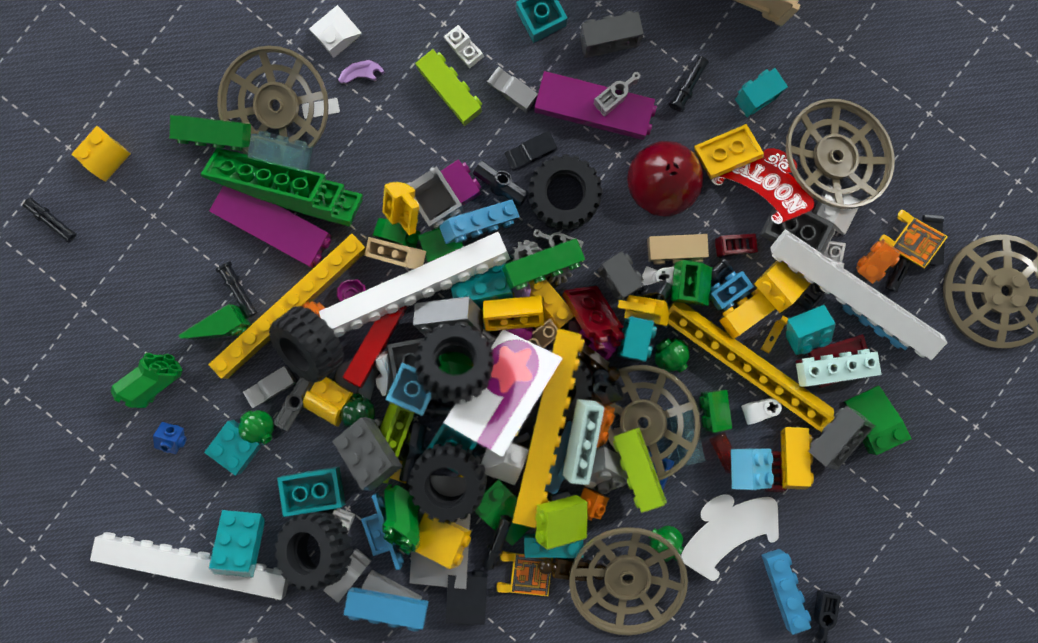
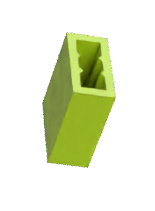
[535,495,588,550]

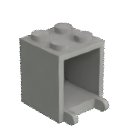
[407,166,464,230]

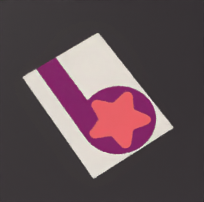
[444,330,562,456]

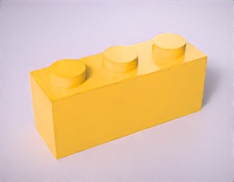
[719,288,776,339]
[483,295,544,331]
[781,427,814,489]

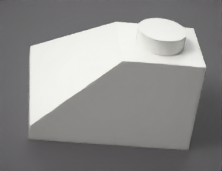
[309,5,362,58]
[813,184,861,235]
[481,442,529,485]

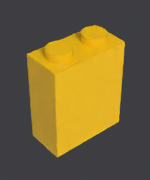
[754,261,811,313]
[416,512,472,569]

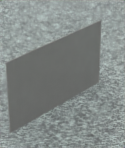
[410,475,470,589]

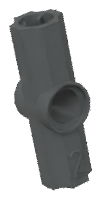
[273,377,315,431]

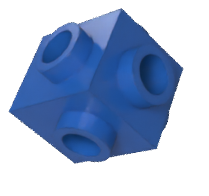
[153,422,186,454]

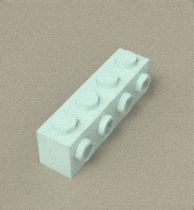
[796,349,881,387]
[562,399,604,485]

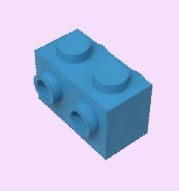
[710,271,754,311]

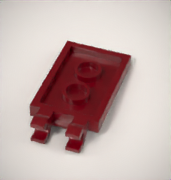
[562,286,625,350]
[795,334,868,388]

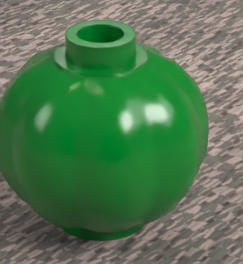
[655,338,690,373]
[238,410,274,445]
[648,526,684,562]

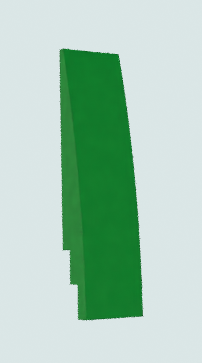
[201,148,363,227]

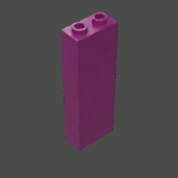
[534,71,657,140]
[209,186,332,268]

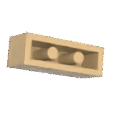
[647,234,709,265]
[364,237,426,269]

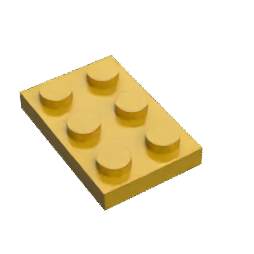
[694,124,764,179]

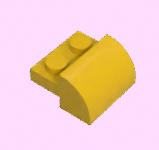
[71,126,131,182]
[382,182,419,235]
[618,295,669,326]
[303,377,353,427]

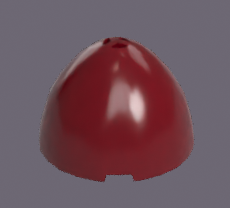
[627,141,703,217]

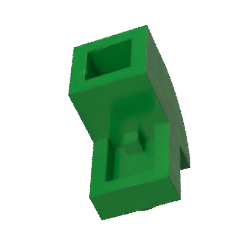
[373,218,421,248]

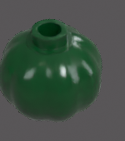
[340,393,375,428]

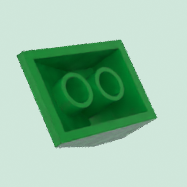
[178,304,251,340]
[844,385,912,455]
[475,479,531,546]

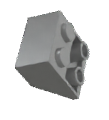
[583,447,628,494]

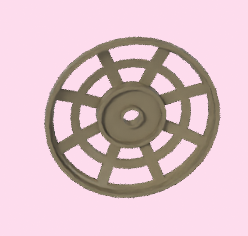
[217,46,329,163]
[786,99,895,209]
[943,235,1038,348]
[591,365,700,480]
[569,527,688,635]

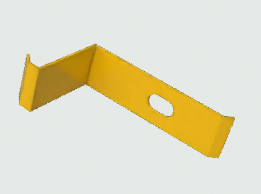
[761,315,788,354]

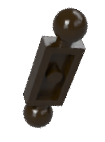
[566,330,620,382]
[538,558,606,582]

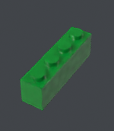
[169,115,251,151]
[502,238,585,291]

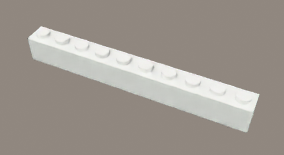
[771,229,947,360]
[319,232,510,337]
[90,532,289,600]

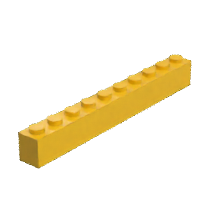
[208,234,366,379]
[668,302,834,432]
[512,329,584,528]

